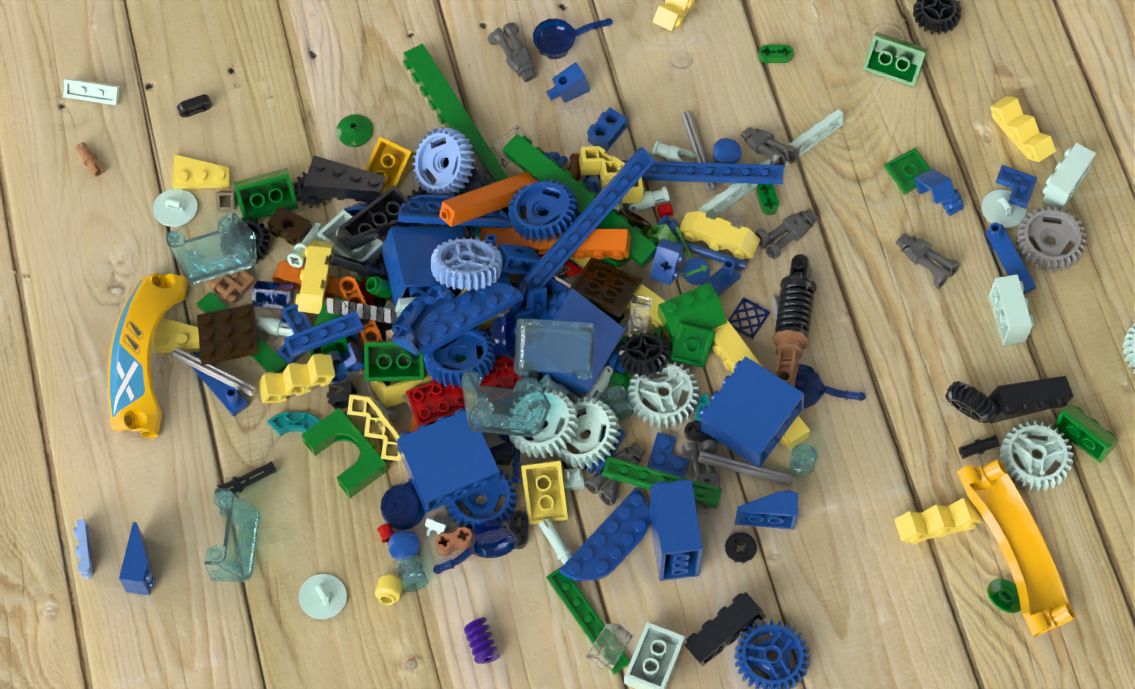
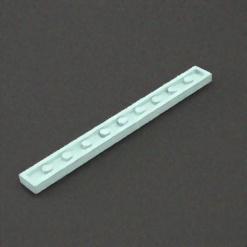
[698,109,844,219]

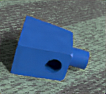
[546,62,590,103]

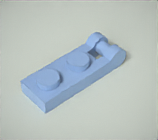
[74,519,93,579]

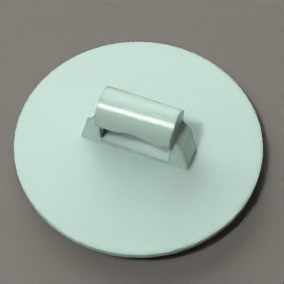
[153,189,198,227]
[981,189,1026,228]
[298,574,347,619]

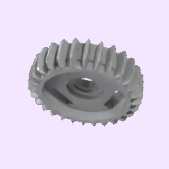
[1016,206,1087,272]

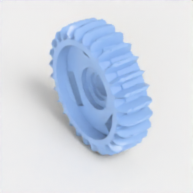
[412,127,475,196]
[431,237,502,291]

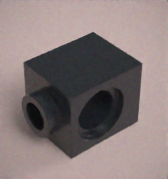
[326,381,357,410]

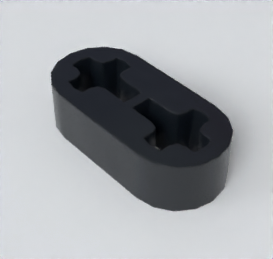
[177,94,212,118]
[684,422,718,442]
[510,510,528,549]

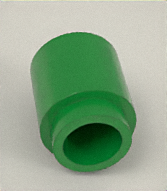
[366,276,392,299]

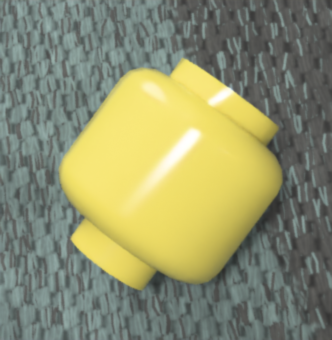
[375,574,403,605]

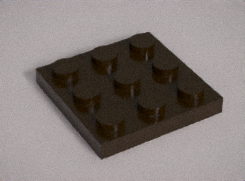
[569,257,643,317]
[197,304,259,365]

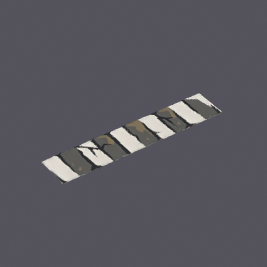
[326,298,398,324]

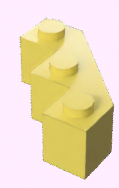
[653,0,695,31]
[990,96,1056,162]
[579,146,644,204]
[679,211,761,260]
[296,240,334,314]
[258,353,335,403]
[347,394,402,461]
[894,498,982,544]

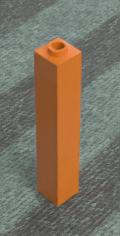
[439,172,537,227]

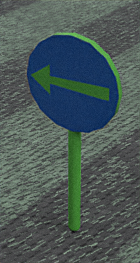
[675,226,710,285]

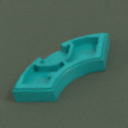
[267,411,321,436]

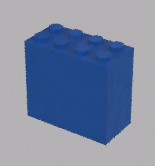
[381,225,469,306]
[519,288,625,396]
[699,356,804,468]
[397,408,500,513]
[649,479,703,581]

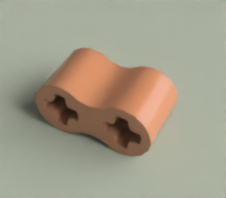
[435,527,473,557]

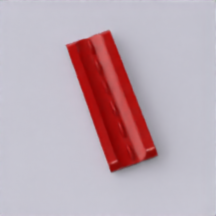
[406,353,530,427]

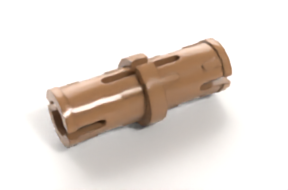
[75,142,104,177]

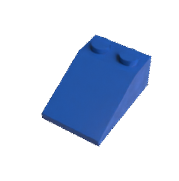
[735,490,799,530]
[119,522,156,595]

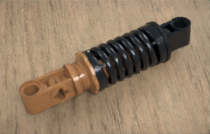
[772,254,817,387]

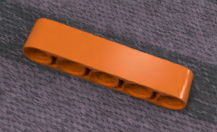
[272,261,359,303]
[339,276,384,345]

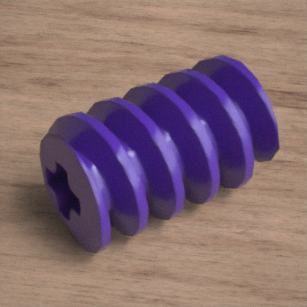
[464,617,500,664]

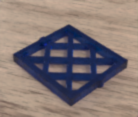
[728,297,770,340]

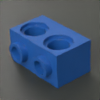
[587,107,627,153]

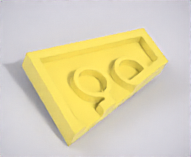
[173,154,230,190]
[153,317,200,353]

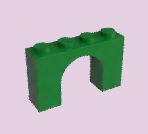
[301,408,388,498]

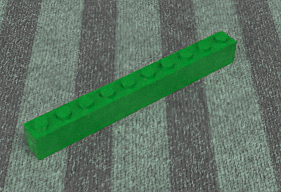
[403,43,508,182]
[502,133,657,269]

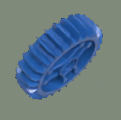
[508,178,578,243]
[424,328,496,389]
[445,468,517,534]
[734,619,810,689]

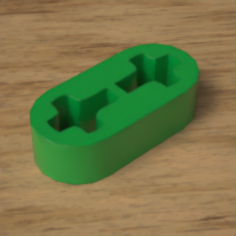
[759,45,794,63]
[756,184,778,215]

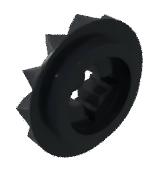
[725,532,757,564]

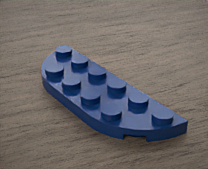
[398,195,511,228]
[417,282,524,357]
[559,488,650,582]

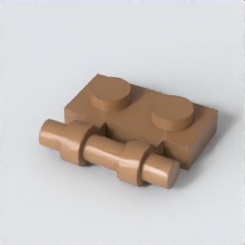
[206,257,255,304]

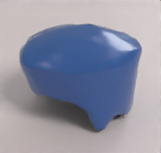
[713,138,742,164]
[388,531,420,561]

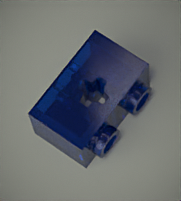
[252,281,294,309]

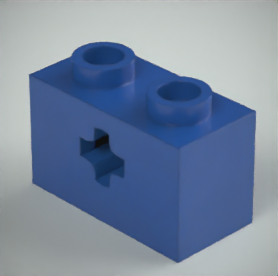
[649,238,685,285]
[497,244,540,275]

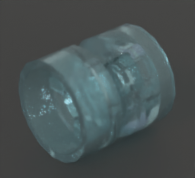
[601,385,634,421]
[789,443,817,477]
[395,555,429,592]

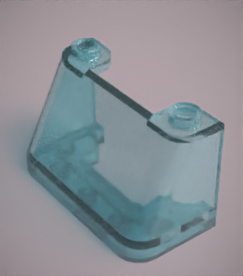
[166,212,257,284]
[514,319,595,381]
[461,370,551,437]
[204,488,260,582]

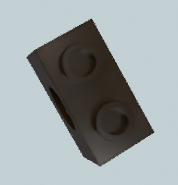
[267,205,312,246]

